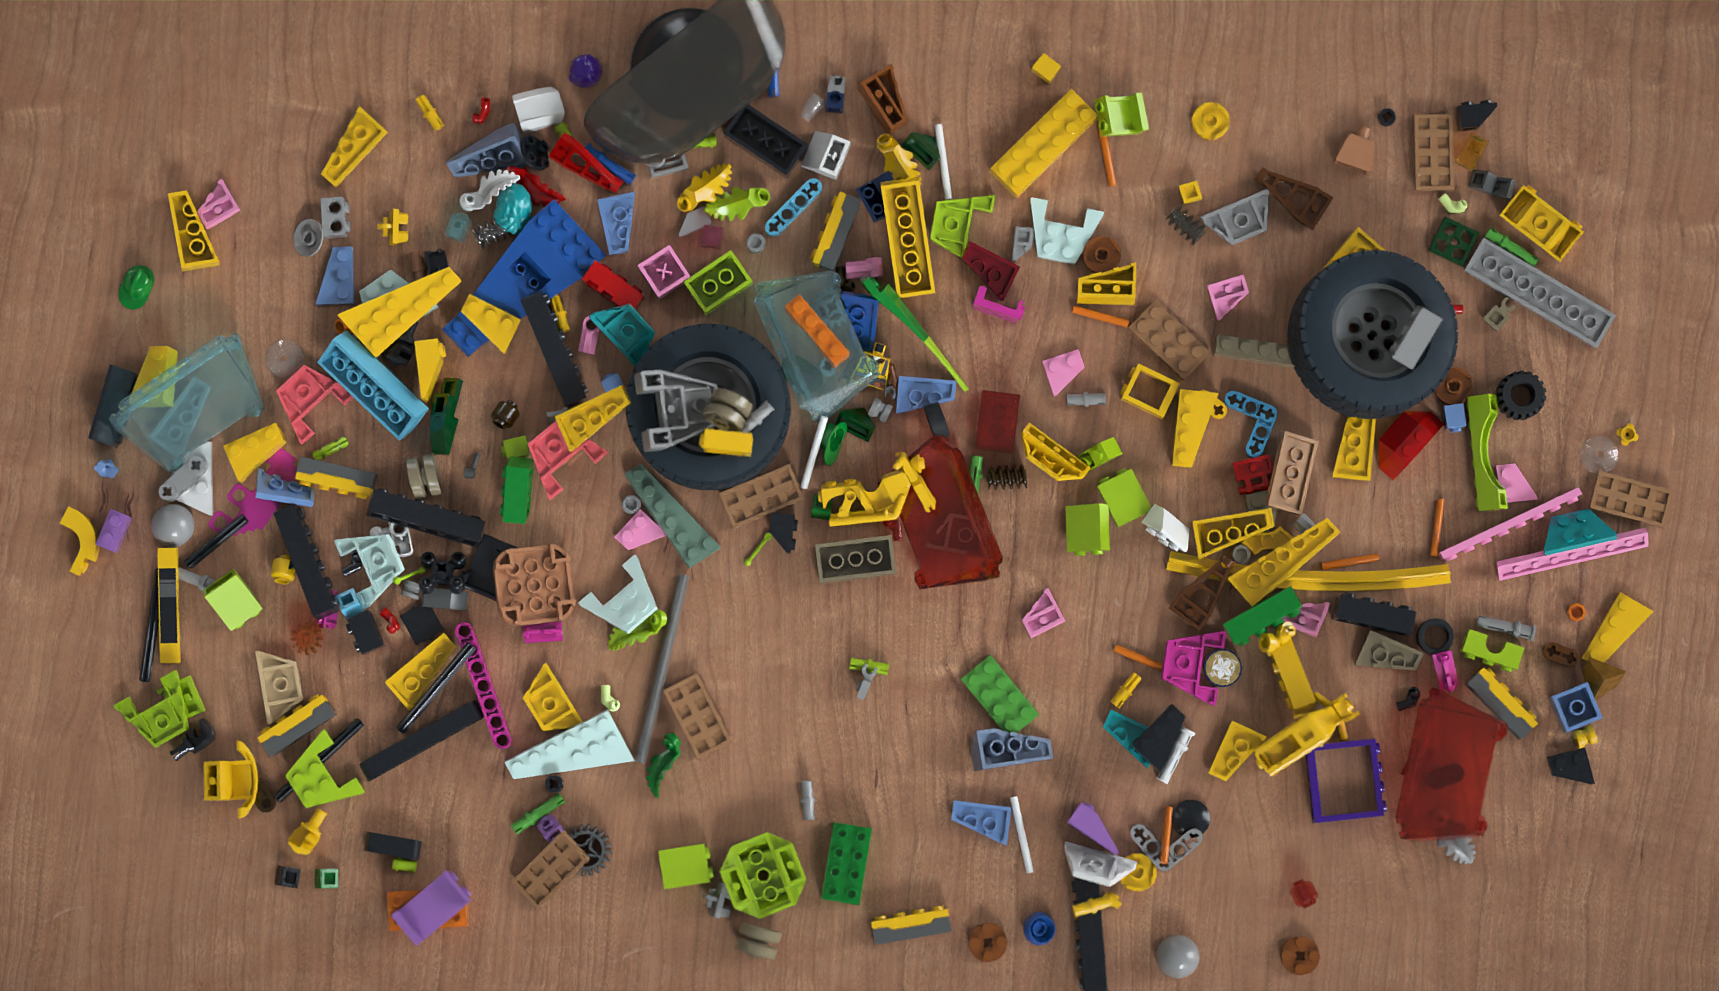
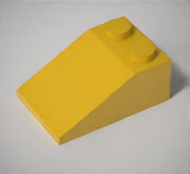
[414,339,446,403]

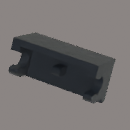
[424,249,449,275]

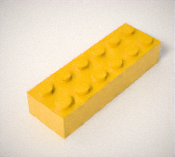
[990,89,1098,199]
[881,177,935,298]

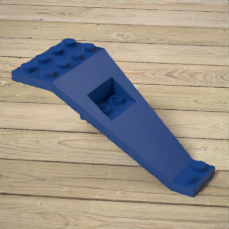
[442,200,606,357]

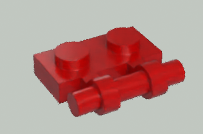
[1232,454,1273,495]

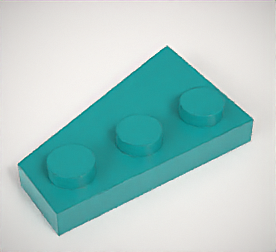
[1103,710,1150,769]

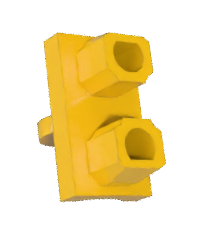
[377,209,408,246]

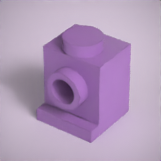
[536,814,567,843]

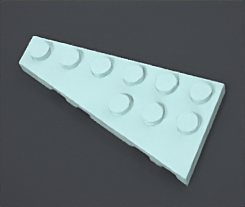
[505,709,634,779]

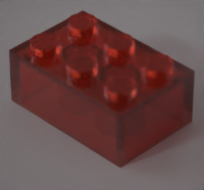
[975,390,1020,454]

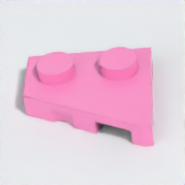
[197,179,241,230]
[1206,274,1249,321]
[614,509,665,551]
[1022,588,1065,638]
[1283,602,1331,638]

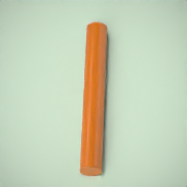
[1098,130,1116,187]
[1072,306,1129,328]
[1430,499,1445,557]
[1321,553,1379,570]
[1113,644,1163,672]
[1160,806,1173,864]

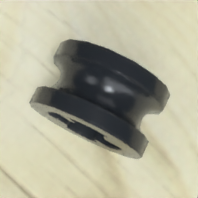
[1378,108,1396,127]

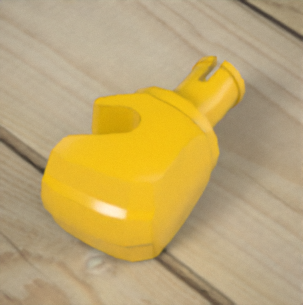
[287,808,327,855]

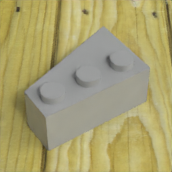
[1390,305,1442,370]

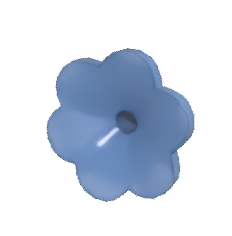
[94,459,119,478]

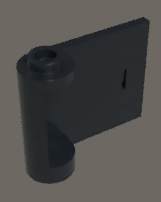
[460,533,518,602]

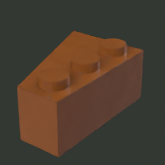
[858,64,907,135]

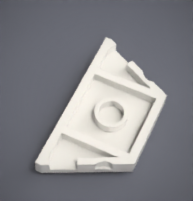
[173,442,213,516]
[1064,841,1137,887]

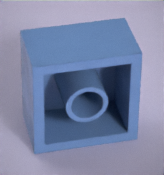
[1548,682,1603,733]

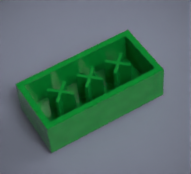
[1223,586,1302,647]
[821,822,872,905]

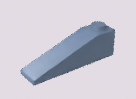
[446,122,528,177]
[971,728,1053,772]

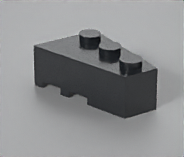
[1131,703,1186,773]

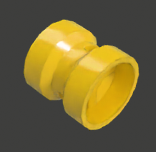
[1572,725,1598,749]

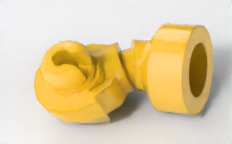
[1258,622,1296,652]

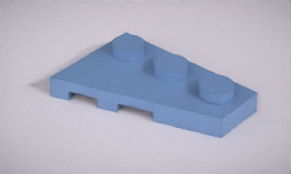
[598,192,635,256]
[255,468,314,507]
[951,801,1011,846]

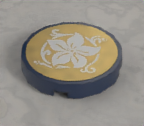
[1203,649,1242,687]

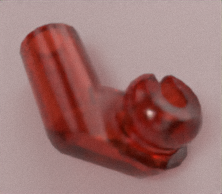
[883,519,903,541]

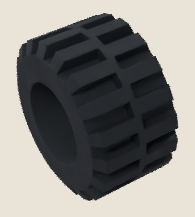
[1496,370,1547,421]

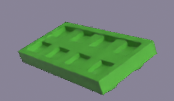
[961,655,1039,733]

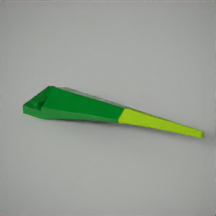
[859,275,969,392]

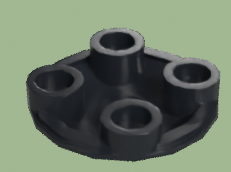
[520,134,550,171]
[1172,800,1210,838]

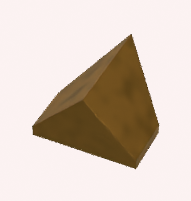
[1582,657,1626,701]

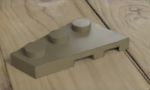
[1354,630,1424,671]

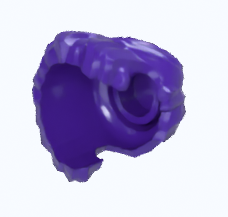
[569,54,603,88]

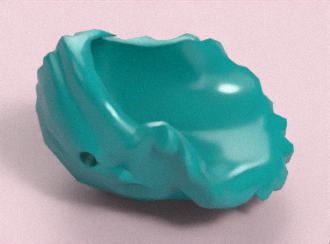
[493,183,532,235]

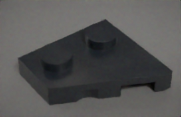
[1547,748,1595,785]

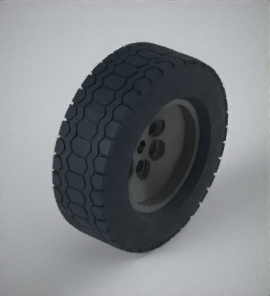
[1287,250,1458,419]
[626,324,791,490]

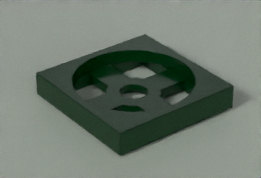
[1428,216,1479,267]

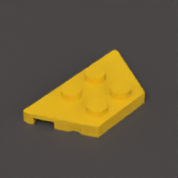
[523,663,583,731]

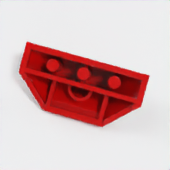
[1378,411,1444,480]

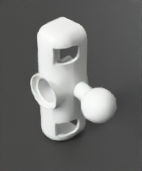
[369,522,413,557]

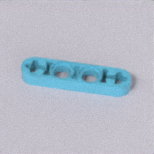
[765,178,822,237]

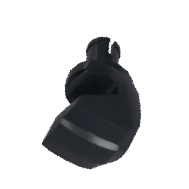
[385,322,419,366]
[169,718,216,761]

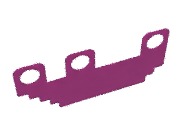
[208,448,297,536]

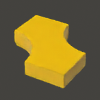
[1240,526,1294,556]

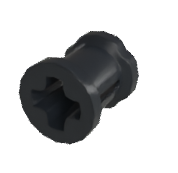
[545,775,564,793]

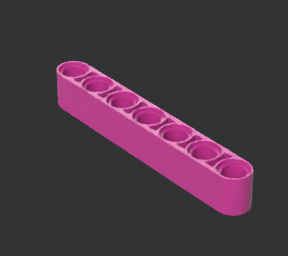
[455,622,512,749]

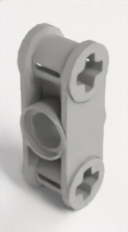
[159,457,208,502]

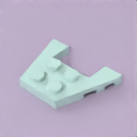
[1030,197,1104,265]
[359,270,438,317]
[334,534,404,609]
[578,555,658,634]

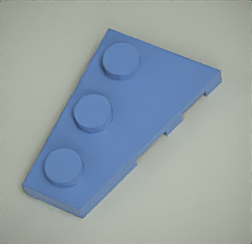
[316,246,355,306]
[896,376,956,414]

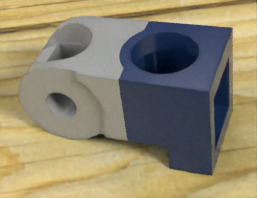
[826,75,845,114]

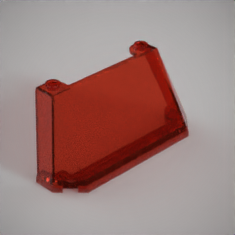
[878,436,1003,589]
[1396,687,1507,842]

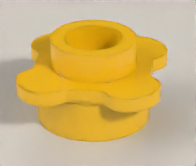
[1616,424,1639,446]

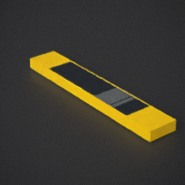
[157,548,181,663]

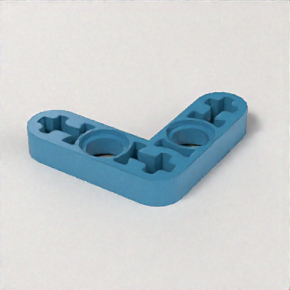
[1224,391,1277,458]

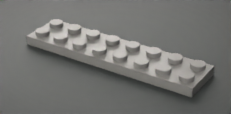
[1464,238,1616,349]

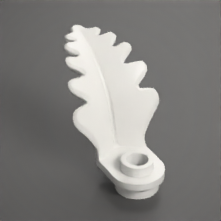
[460,169,520,211]

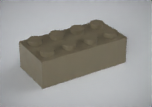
[815,535,896,584]

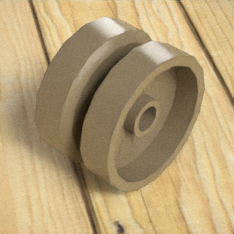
[703,388,753,432]
[406,453,443,499]
[735,922,782,960]

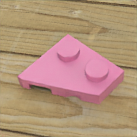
[1042,349,1084,396]
[1495,463,1537,503]

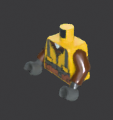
[838,343,898,399]

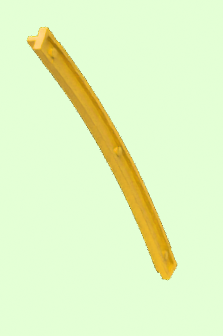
[1166,551,1451,591]

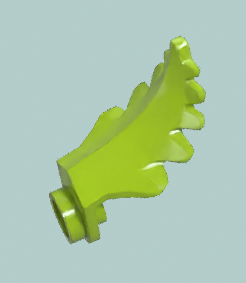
[704,187,770,221]
[608,609,667,651]

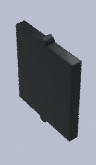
[400,604,444,645]

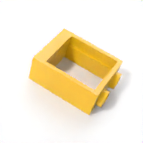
[1120,363,1180,419]
[700,429,753,457]

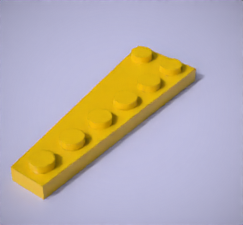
[1332,416,1376,481]
[1227,518,1340,608]

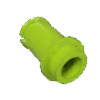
[554,122,572,137]
[693,133,717,149]
[392,857,417,873]

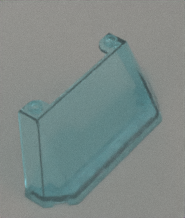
[754,271,880,423]
[109,333,265,473]

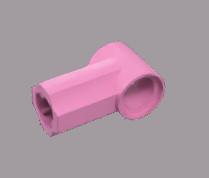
[845,257,884,279]
[578,316,600,355]

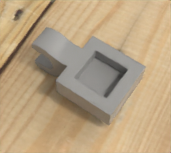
[856,663,878,700]

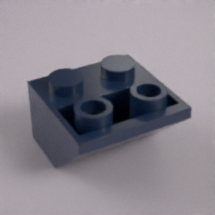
[856,171,894,223]

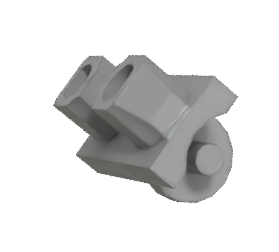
[702,882,731,918]

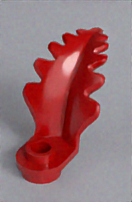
[503,166,566,207]

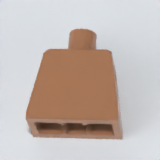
[1334,126,1375,175]

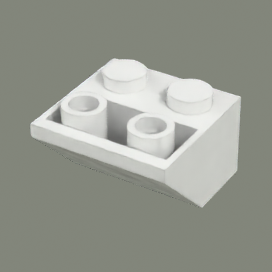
[801,131,851,180]
[1141,504,1189,552]

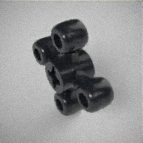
[419,552,466,594]

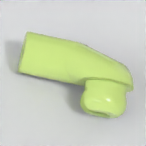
[1438,193,1467,213]
[601,685,620,711]

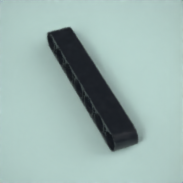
[359,700,484,782]

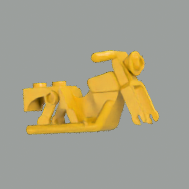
[818,452,936,527]
[1253,692,1360,777]

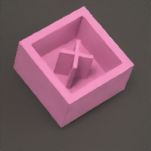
[638,245,690,300]

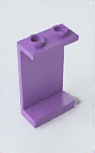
[391,870,472,946]

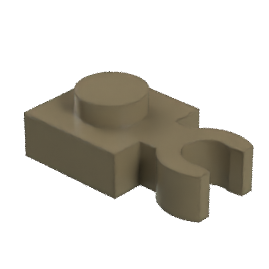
[1482,297,1516,332]

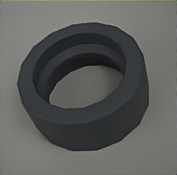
[924,402,950,440]
[1416,618,1454,655]

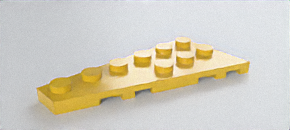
[337,267,461,358]

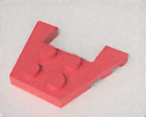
[276,365,354,445]
[528,421,608,501]

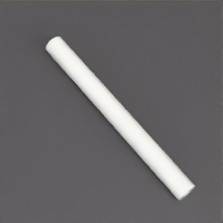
[934,124,952,200]
[800,415,828,489]
[1010,796,1034,874]

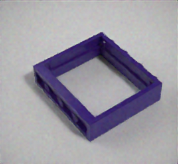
[1305,739,1387,823]

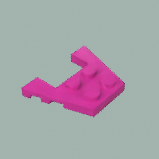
[1161,631,1226,706]

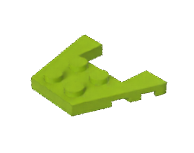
[929,195,995,258]
[113,670,189,748]
[285,728,365,808]

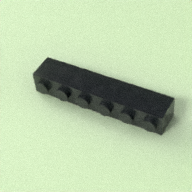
[520,291,588,406]
[366,488,485,548]
[273,504,340,620]
[1071,877,1108,991]

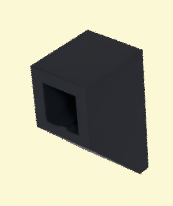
[1456,100,1497,131]
[769,512,798,554]

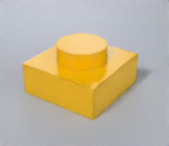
[1178,180,1202,205]
[1102,891,1121,909]

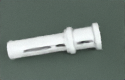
[1157,726,1196,784]

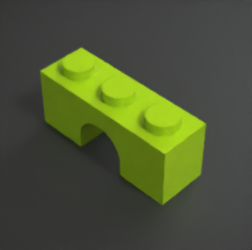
[1460,629,1525,673]

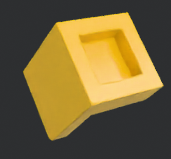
[1031,53,1061,85]

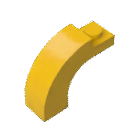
[60,506,100,576]

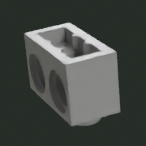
[320,197,351,239]

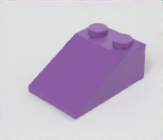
[1067,802,1118,855]

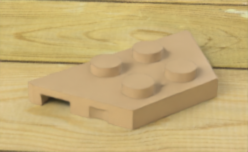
[255,651,304,725]

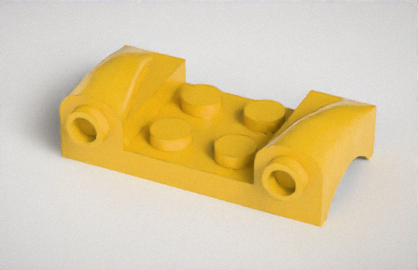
[1499,185,1584,262]

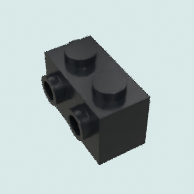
[346,610,385,655]

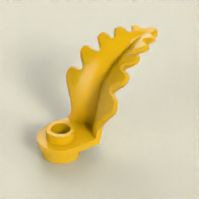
[877,133,921,185]
[677,163,732,212]

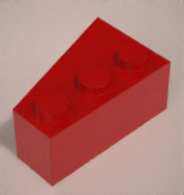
[582,260,644,310]

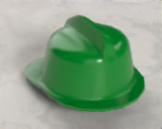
[118,265,155,310]
[820,422,847,466]

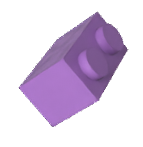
[96,509,132,553]

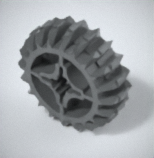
[567,824,612,876]

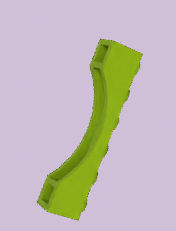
[1466,394,1508,511]

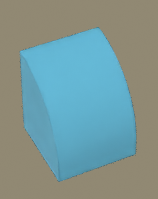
[336,588,364,620]

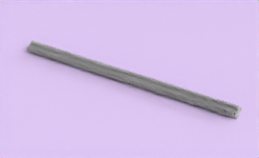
[635,574,690,763]

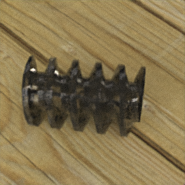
[1166,204,1206,246]
[471,218,513,248]

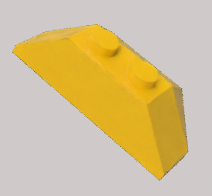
[1021,423,1091,481]

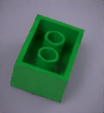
[500,456,534,524]

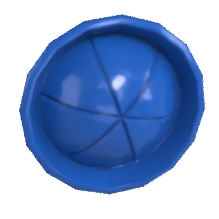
[1023,912,1056,946]

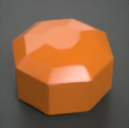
[1566,602,1586,622]

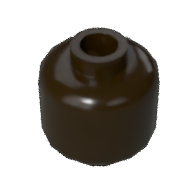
[491,400,520,429]

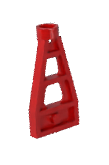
[548,132,624,194]

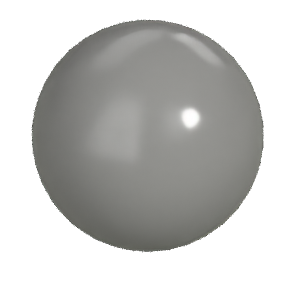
[151,504,195,547]
[1156,935,1200,978]

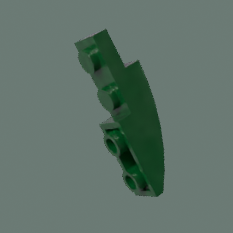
[430,378,463,456]

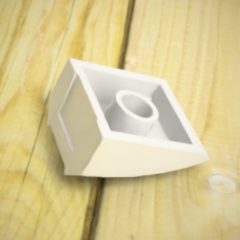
[512,87,565,134]

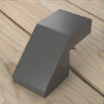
[1468,169,1516,199]
[421,588,468,611]

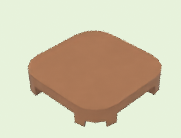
[493,544,576,626]

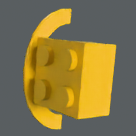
[204,741,258,818]

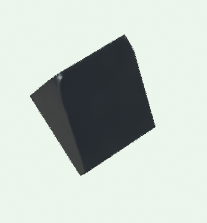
[275,866,301,888]

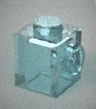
[444,212,472,244]

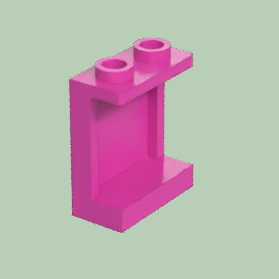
[973,286,1025,324]

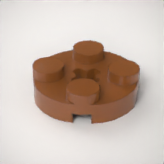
[1083,236,1121,273]
[1434,367,1473,405]
[969,923,1008,962]
[1281,936,1320,975]

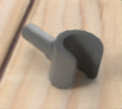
[464,453,481,479]

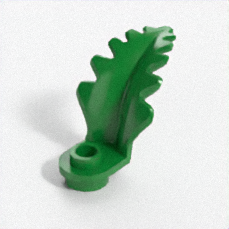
[646,732,681,798]

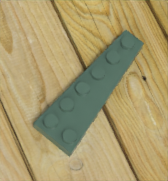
[624,464,721,569]

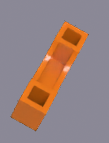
[785,294,849,369]

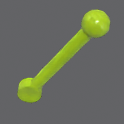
[744,533,772,566]
[393,567,426,585]

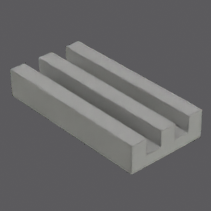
[649,150,689,178]

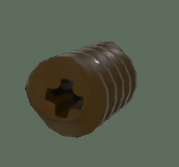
[987,465,1027,490]

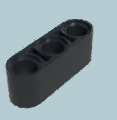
[364,832,422,860]

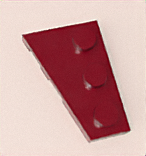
[961,241,1020,301]

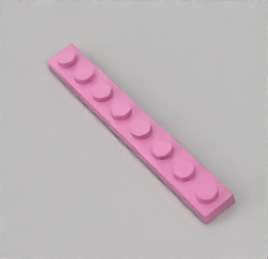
[1438,487,1582,562]
[1496,527,1648,581]

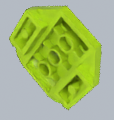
[720,832,807,919]

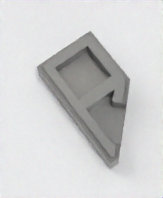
[679,206,713,237]
[1011,226,1034,262]

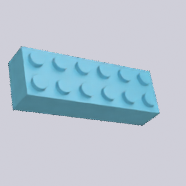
[317,330,429,441]

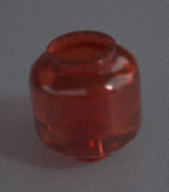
[1290,879,1319,909]

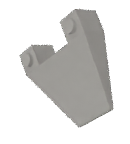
[634,370,717,452]

